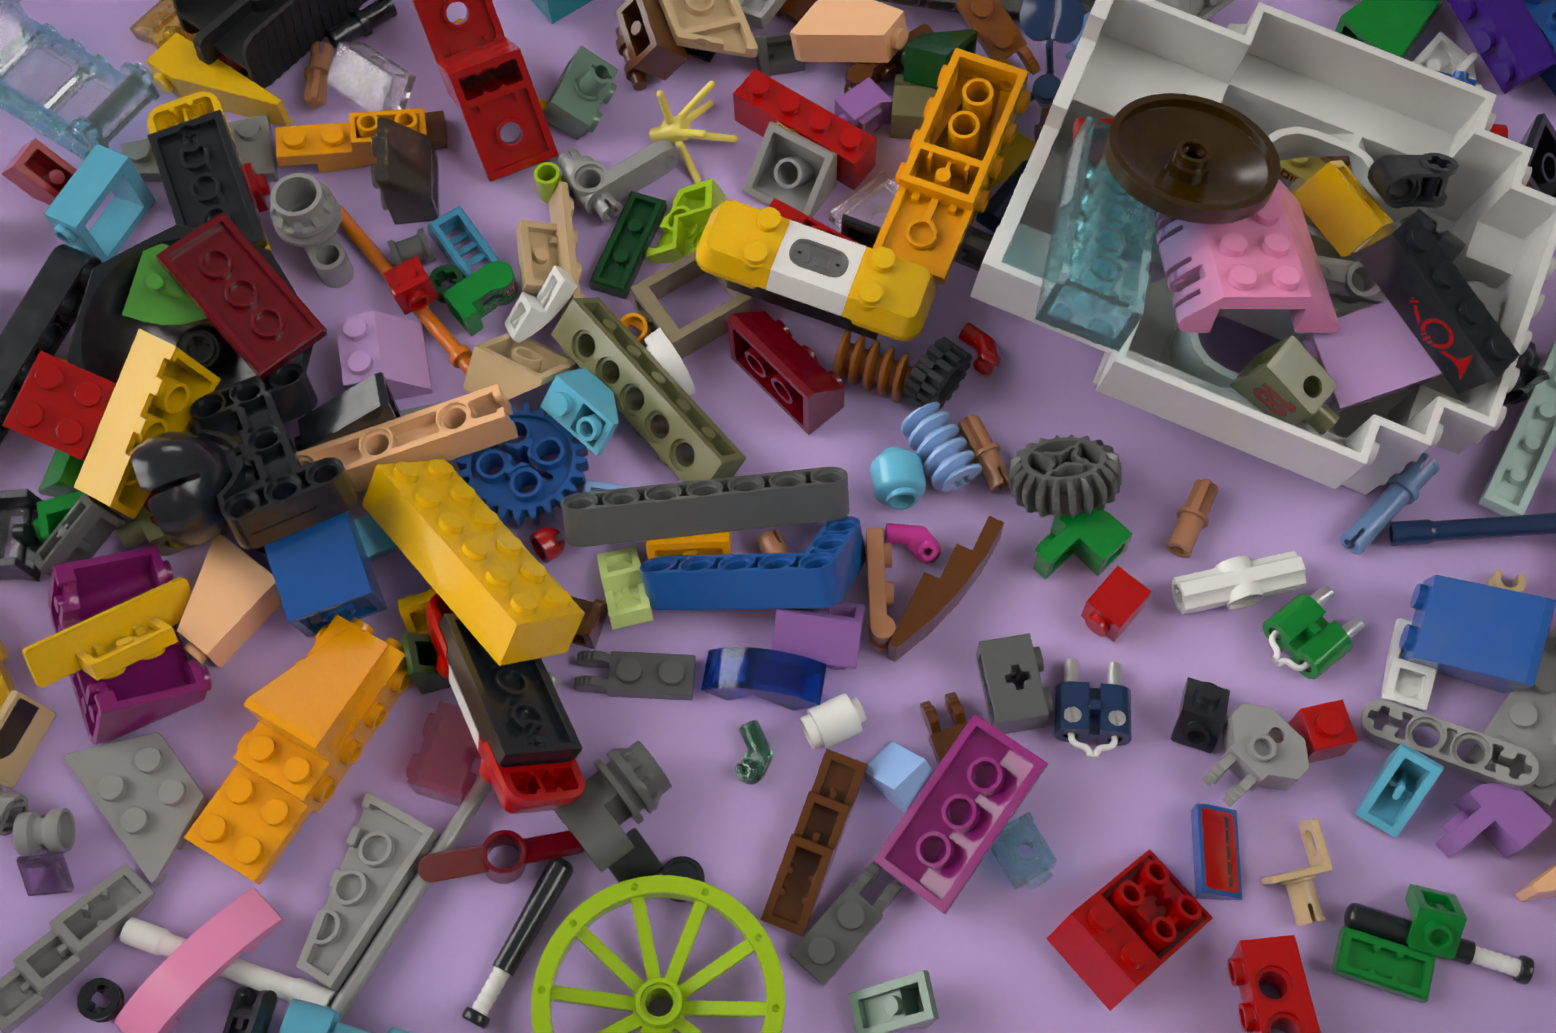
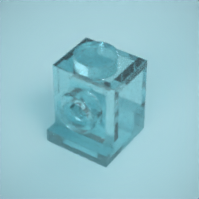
[991,812,1057,890]

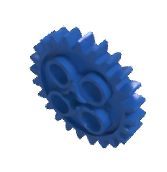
[456,402,589,528]

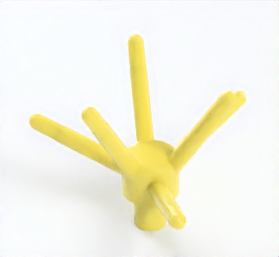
[649,81,738,183]

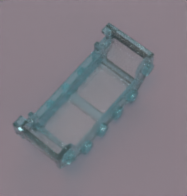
[0,0,160,160]

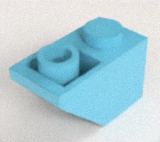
[540,367,619,456]

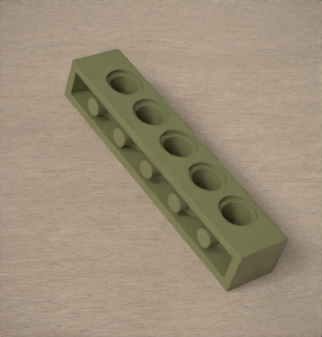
[551,297,746,482]

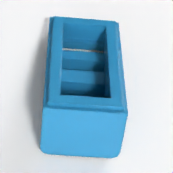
[428,205,500,279]

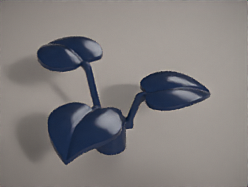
[1014,0,1084,123]

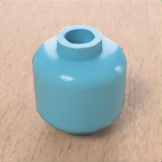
[870,446,926,510]

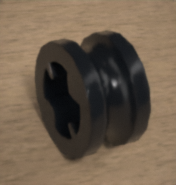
[77,978,124,1023]

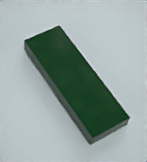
[589,191,667,299]

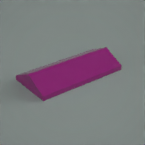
[872,713,1048,914]

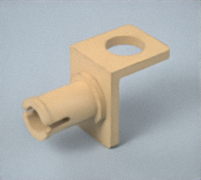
[1260,818,1333,926]

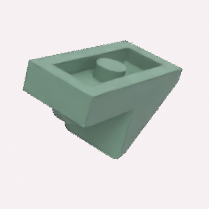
[848,970,939,1033]

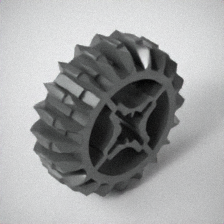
[1008,434,1122,519]

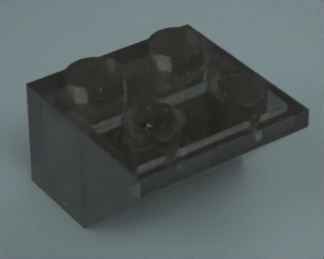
[371,117,439,225]

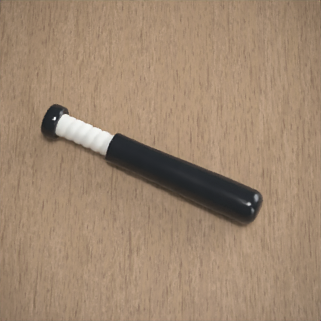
[462,857,574,1029]
[1344,902,1534,985]

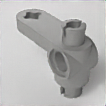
[557,139,680,222]

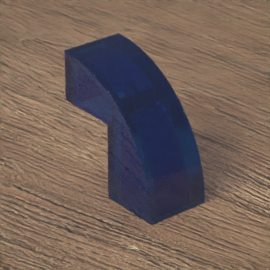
[701,647,827,711]

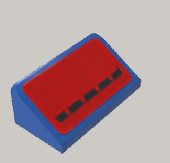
[1191,803,1242,900]

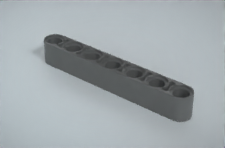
[560,467,850,547]

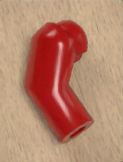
[958,322,1001,376]

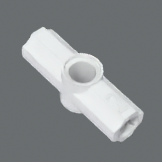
[1171,551,1307,615]

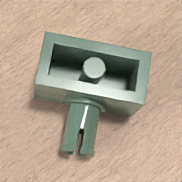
[543,45,619,140]

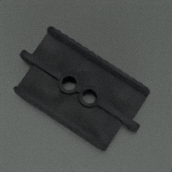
[172,0,368,89]

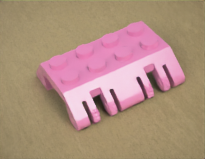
[1148,180,1340,333]

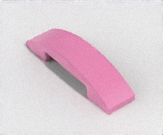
[114,888,284,1033]

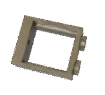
[630,250,754,359]

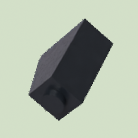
[294,372,400,452]

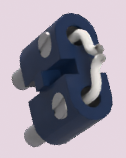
[1054,658,1132,759]

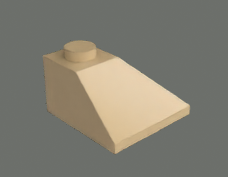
[463,333,579,400]

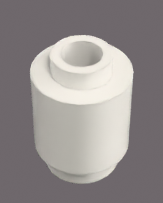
[799,693,867,750]

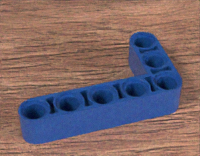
[640,516,866,610]

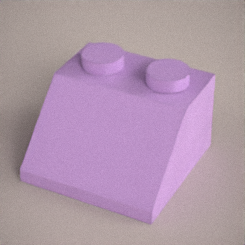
[335,310,433,400]

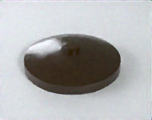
[1104,93,1281,224]

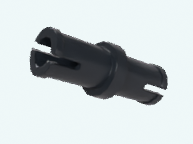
[325,0,397,51]

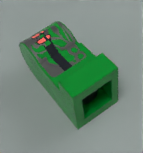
[442,261,519,337]

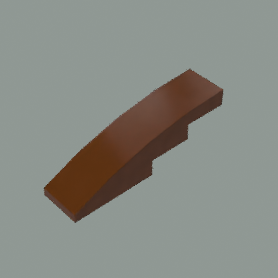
[887,516,1005,662]
[761,749,869,937]

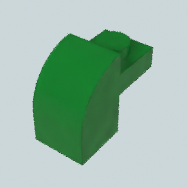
[1033,509,1133,580]

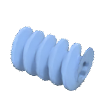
[901,401,983,492]

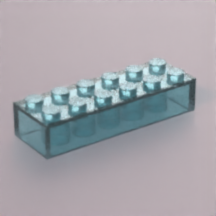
[1035,115,1157,352]

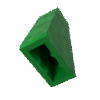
[1335,0,1445,59]

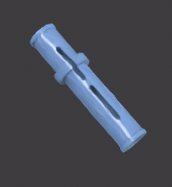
[1340,453,1440,555]

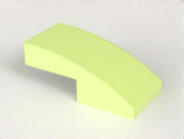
[596,546,654,630]

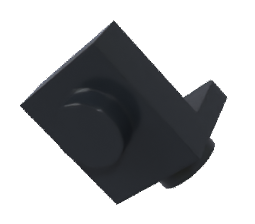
[1171,677,1230,753]

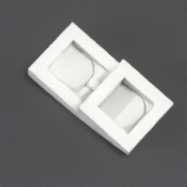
[504,265,578,343]
[1381,618,1437,711]

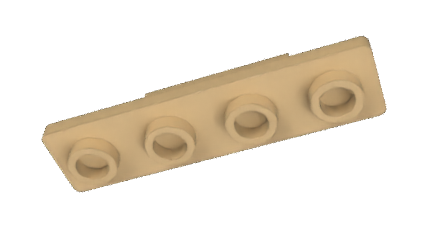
[516,182,585,317]

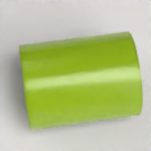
[534,162,562,203]

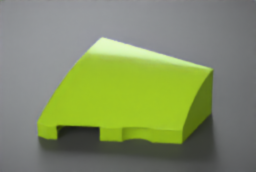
[646,178,726,263]

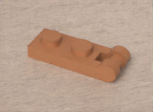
[865,528,896,653]

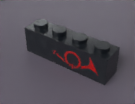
[1355,212,1520,394]

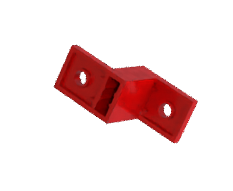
[412,0,559,182]

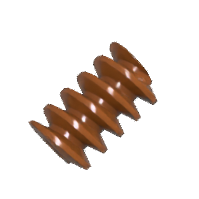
[833,330,920,403]

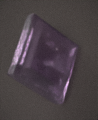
[16,853,74,896]

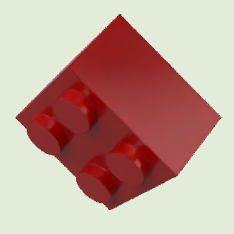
[2,350,116,461]

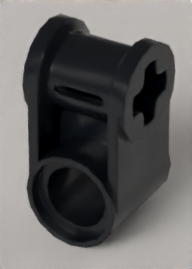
[1367,153,1458,208]

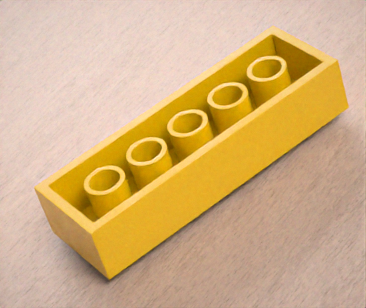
[362,459,585,666]

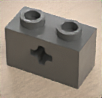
[976,633,1054,734]

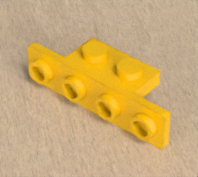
[22,577,192,688]

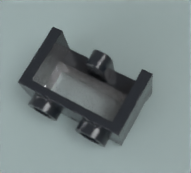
[0,489,44,582]

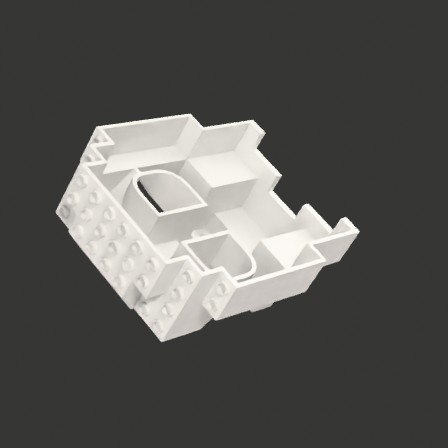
[970,0,1556,495]

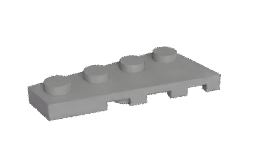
[121,114,279,182]
[296,791,440,992]

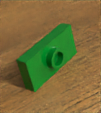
[1331,926,1436,1004]

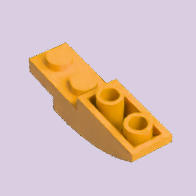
[275,108,427,173]

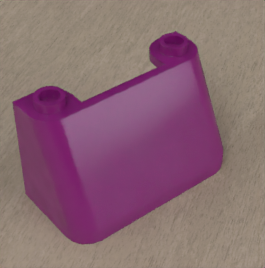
[49,546,212,745]

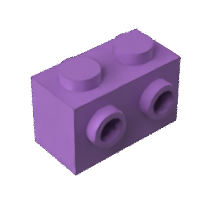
[771,601,866,670]

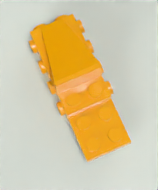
[872,48,1032,285]
[184,614,412,886]

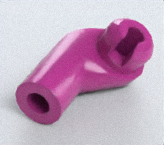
[885,523,941,564]

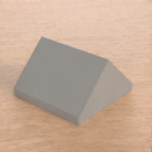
[743,121,837,218]

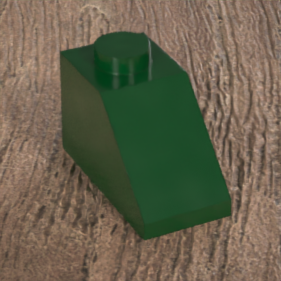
[901,29,978,89]

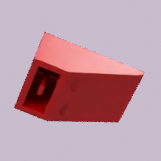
[1046,849,1213,1011]

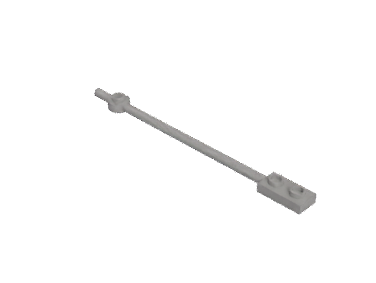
[329,672,561,1023]

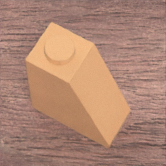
[790,0,909,63]
[177,533,282,669]

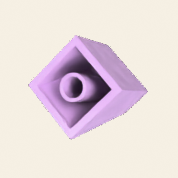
[1301,300,1442,412]

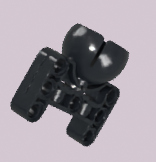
[130,363,357,549]

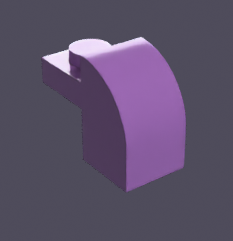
[1435,783,1554,859]

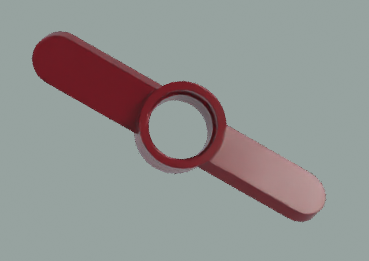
[418,830,585,884]

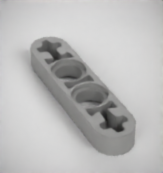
[1361,699,1540,791]

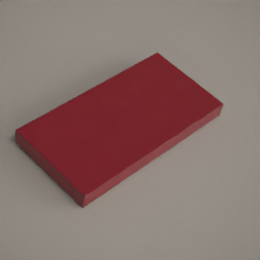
[156,212,327,380]

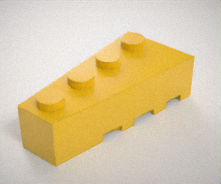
[74,329,221,520]

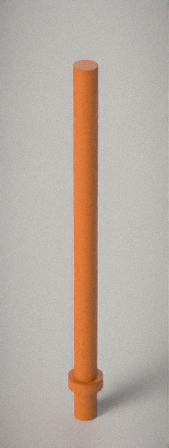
[339,205,472,374]

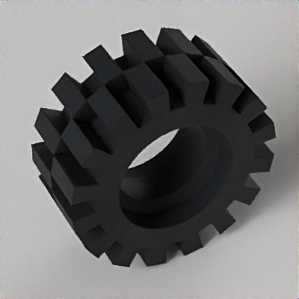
[903,337,972,409]

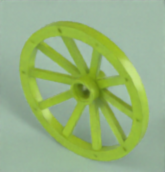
[531,875,785,1033]

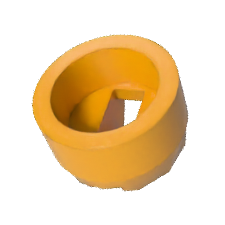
[620,313,650,345]

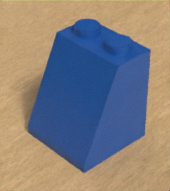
[264,509,388,637]
[1399,575,1556,693]

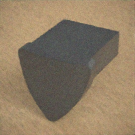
[754,34,805,77]

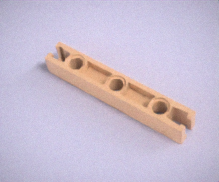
[297,384,518,492]

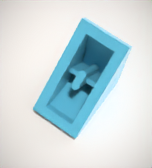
[1355,743,1444,838]

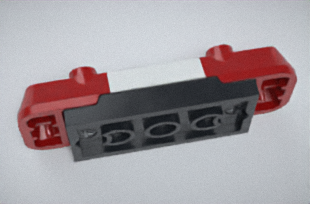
[426,593,585,814]

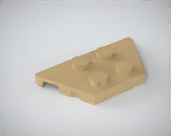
[658,0,758,58]

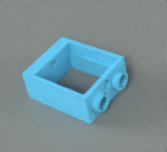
[44,144,156,263]

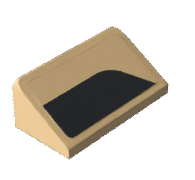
[0,690,56,789]

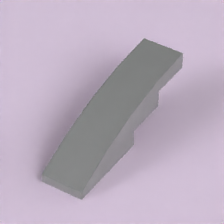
[0,864,155,1033]

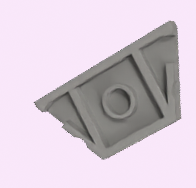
[64,732,209,887]

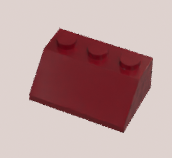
[727,311,845,435]

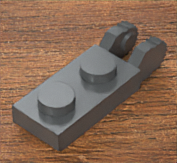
[574,650,696,701]
[789,861,904,987]

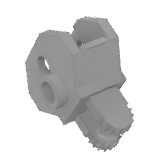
[1202,703,1310,807]

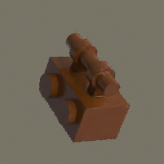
[615,0,689,91]

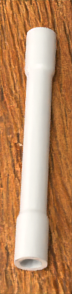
[120,917,338,1007]

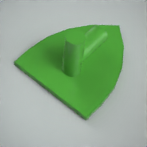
[122,238,207,326]

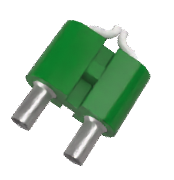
[1262,585,1365,680]

